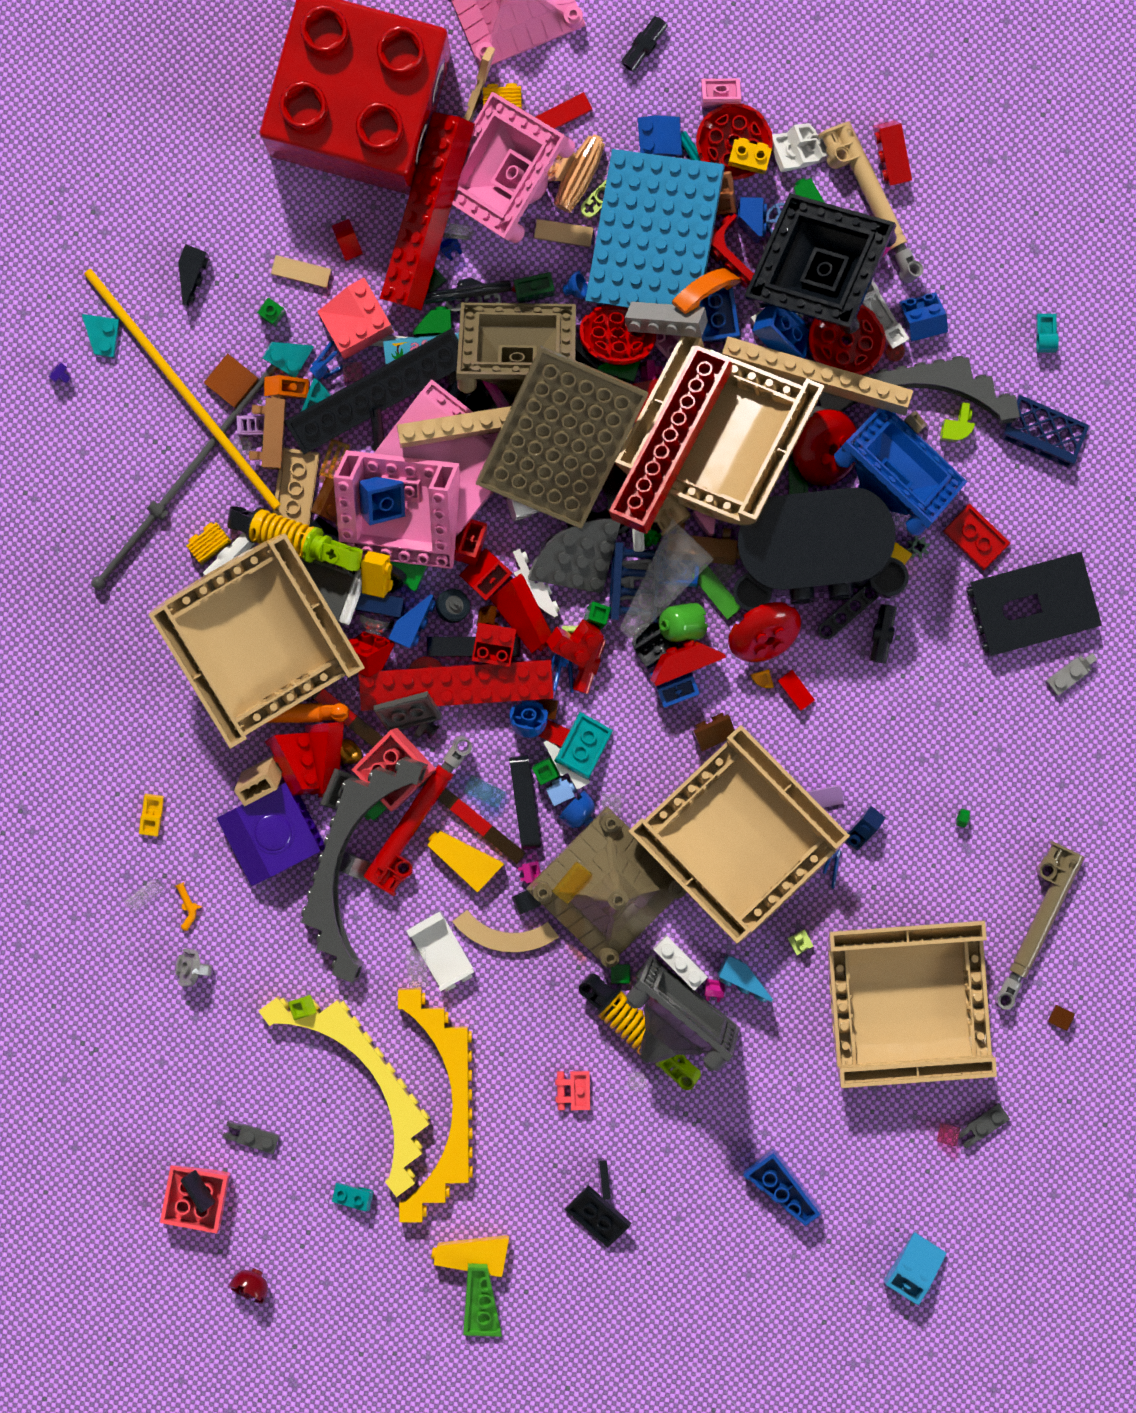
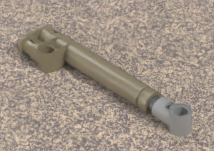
[995,841,1085,1010]

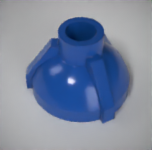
[563,271,588,299]

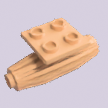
[548,134,605,213]

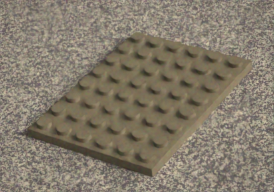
[476,345,648,529]

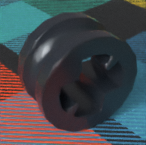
[422,721,440,739]

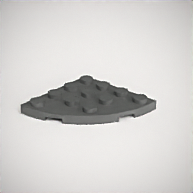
[528,518,620,593]

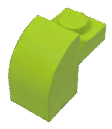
[940,402,975,442]

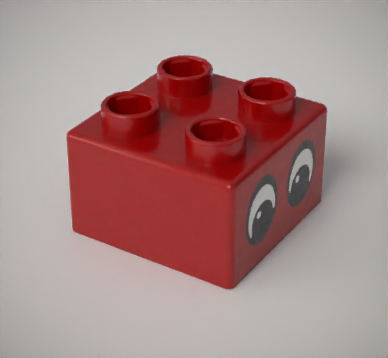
[259,0,451,195]

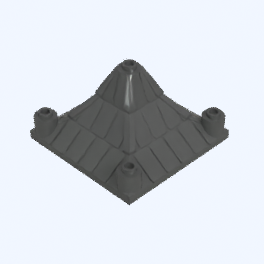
[626,954,740,1072]

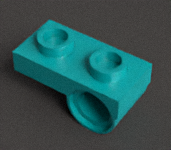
[1036,314,1059,353]
[332,1183,374,1212]

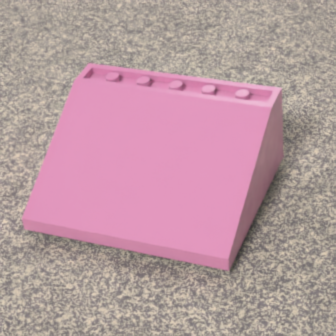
[374,380,499,536]
[333,450,460,569]

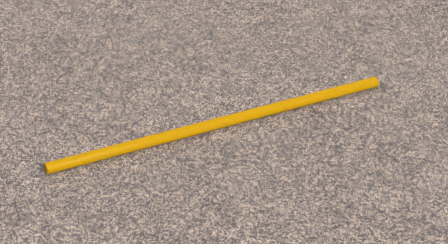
[84,269,281,510]

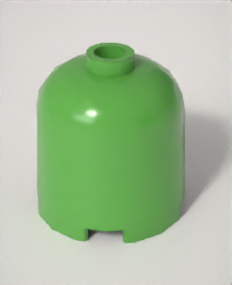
[659,603,708,642]

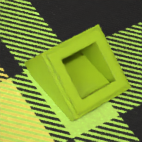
[288,995,316,1020]

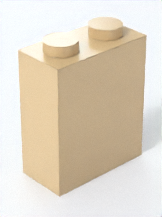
[234,755,283,807]

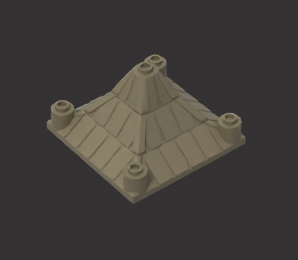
[456,302,576,400]
[526,806,687,968]

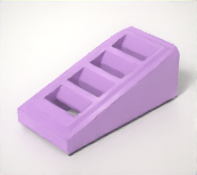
[237,415,265,436]

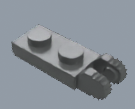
[956,1103,1010,1148]
[223,1121,280,1154]

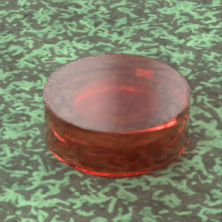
[885,344,905,362]

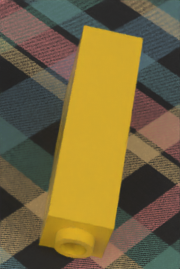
[427,831,504,893]
[431,1235,509,1277]

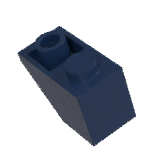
[846,806,886,851]

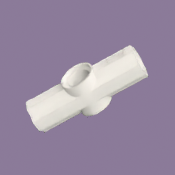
[203,532,255,575]

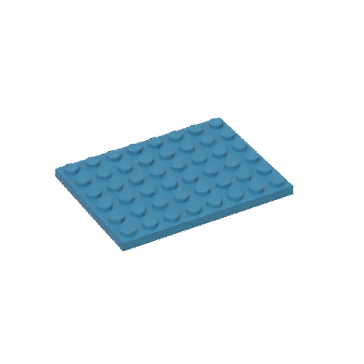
[585,149,725,308]

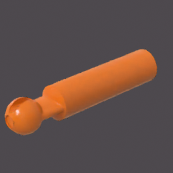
[267,703,349,723]

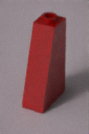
[490,573,552,653]
[305,722,344,798]

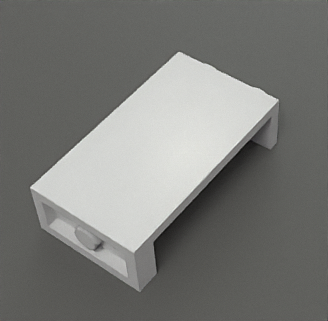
[407,911,475,992]

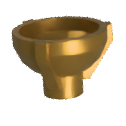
[340,739,363,765]

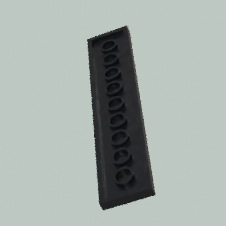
[285,328,459,454]

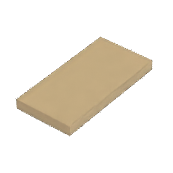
[272,448,320,525]

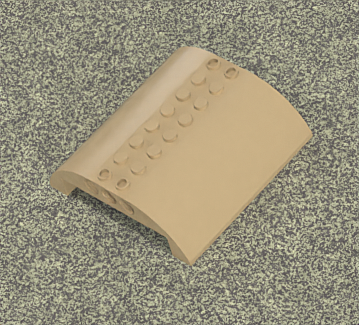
[615,336,825,525]
[148,533,365,749]
[628,725,850,944]
[828,921,997,1088]

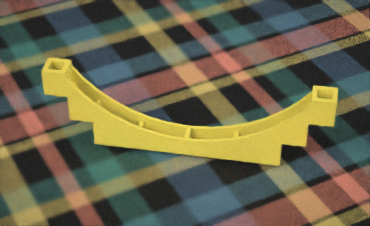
[259,996,430,1197]

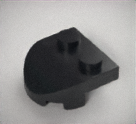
[632,622,679,670]

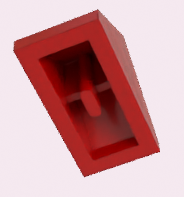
[332,219,363,261]

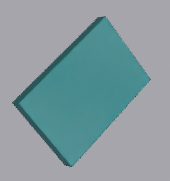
[554,712,613,780]

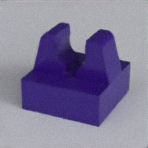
[48,362,71,383]

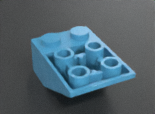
[717,953,773,1003]
[883,1232,947,1306]

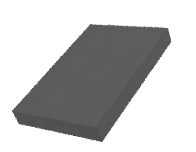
[374,691,442,732]

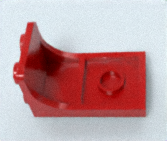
[710,213,754,288]

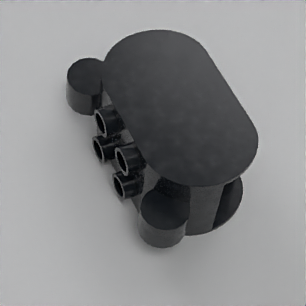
[733,487,909,612]

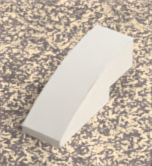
[543,741,590,790]

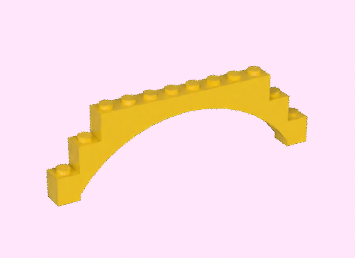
[398,988,473,1222]

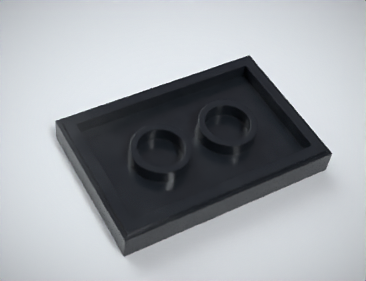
[564,1185,632,1248]

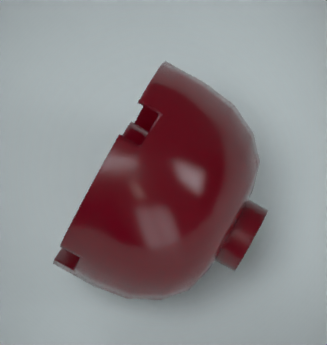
[228,1268,268,1304]

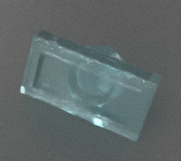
[463,775,506,809]

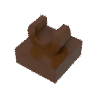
[476,605,500,626]

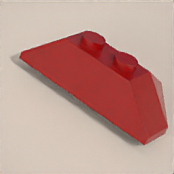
[650,640,726,686]

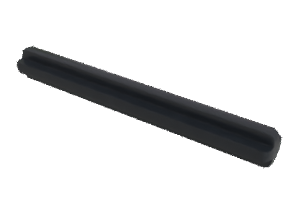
[423,280,512,305]

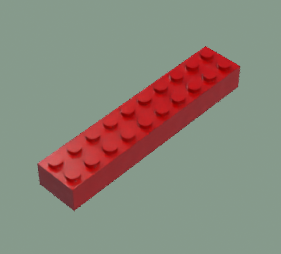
[380,112,475,311]
[609,346,733,535]
[358,659,554,711]

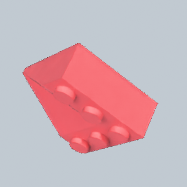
[317,278,394,360]
[352,728,436,811]
[160,1165,230,1233]

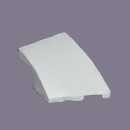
[772,123,828,172]

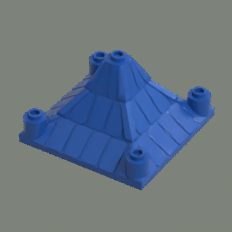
[834,408,968,536]

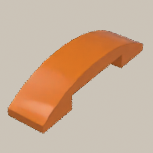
[672,268,741,314]

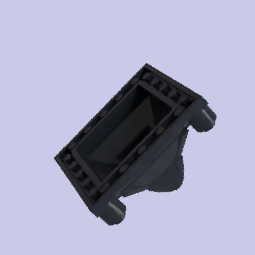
[744,193,897,334]

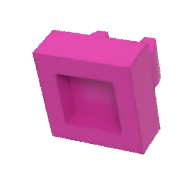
[640,360,662,382]
[518,861,541,883]
[704,979,725,1003]

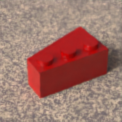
[872,120,912,186]
[265,733,319,796]

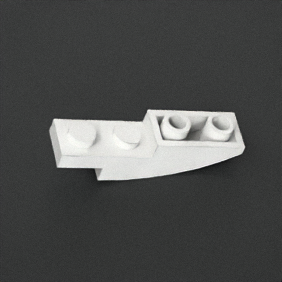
[513,549,560,618]

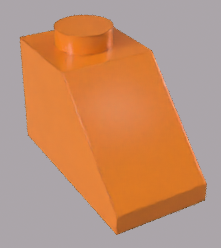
[264,375,309,399]

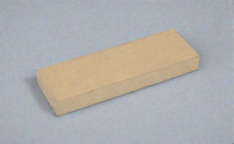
[534,219,593,248]
[271,255,332,288]

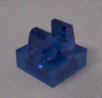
[439,235,462,261]

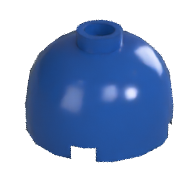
[510,700,548,738]
[558,791,595,828]

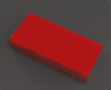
[777,670,815,711]
[539,720,570,747]

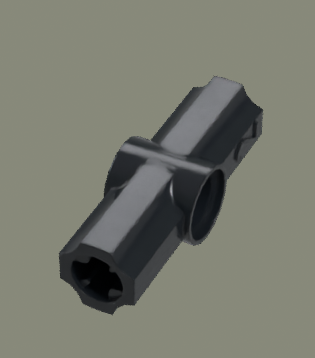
[621,16,668,72]
[870,604,897,664]

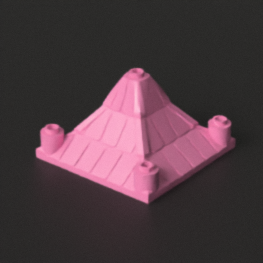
[451,0,586,68]
[452,92,575,243]

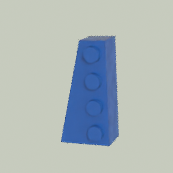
[743,1148,821,1226]

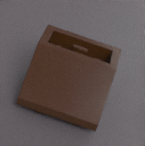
[310,477,337,524]
[692,712,735,752]

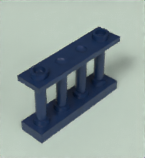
[608,542,664,622]

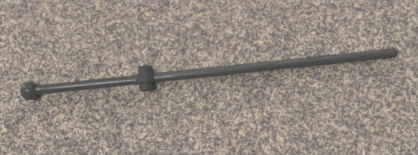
[91,364,278,591]

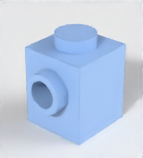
[546,777,576,806]

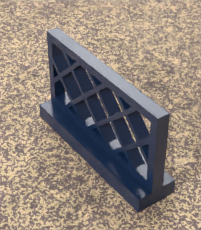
[1000,395,1090,469]

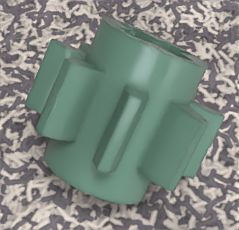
[907,535,930,560]

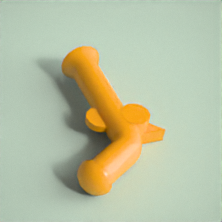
[174,882,203,931]

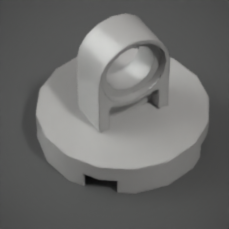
[175,948,213,987]

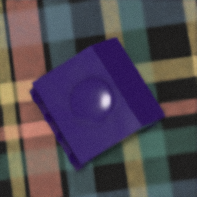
[217,783,325,887]

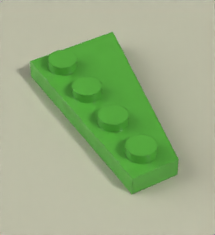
[463,1263,502,1337]

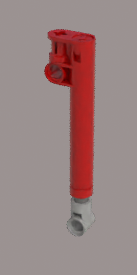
[363,736,472,896]

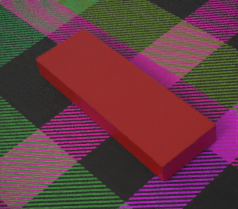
[535,92,593,129]

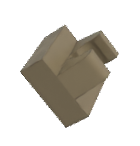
[904,410,927,433]

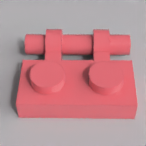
[555,1071,590,1110]

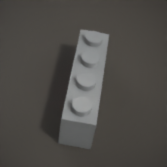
[625,301,708,337]

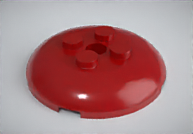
[696,104,773,180]
[579,305,656,365]
[809,305,885,375]
[793,409,857,486]
[728,602,801,662]

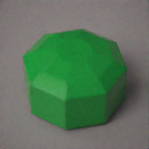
[956,809,970,828]

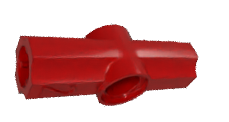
[573,639,606,694]

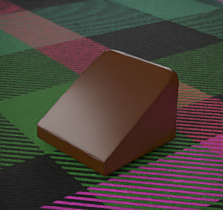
[539,699,558,720]
[1047,1004,1075,1031]

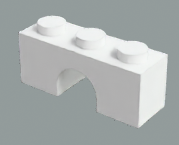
[653,935,708,991]

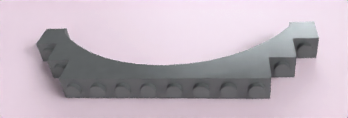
[790,356,1020,461]
[301,757,428,983]

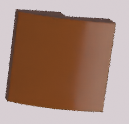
[204,353,259,408]

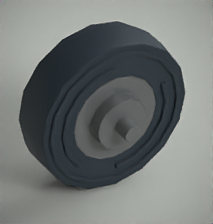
[436,589,470,623]

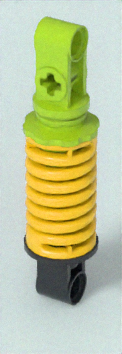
[227,506,363,571]
[579,973,701,1090]

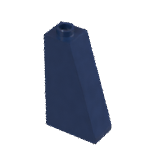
[355,591,406,619]

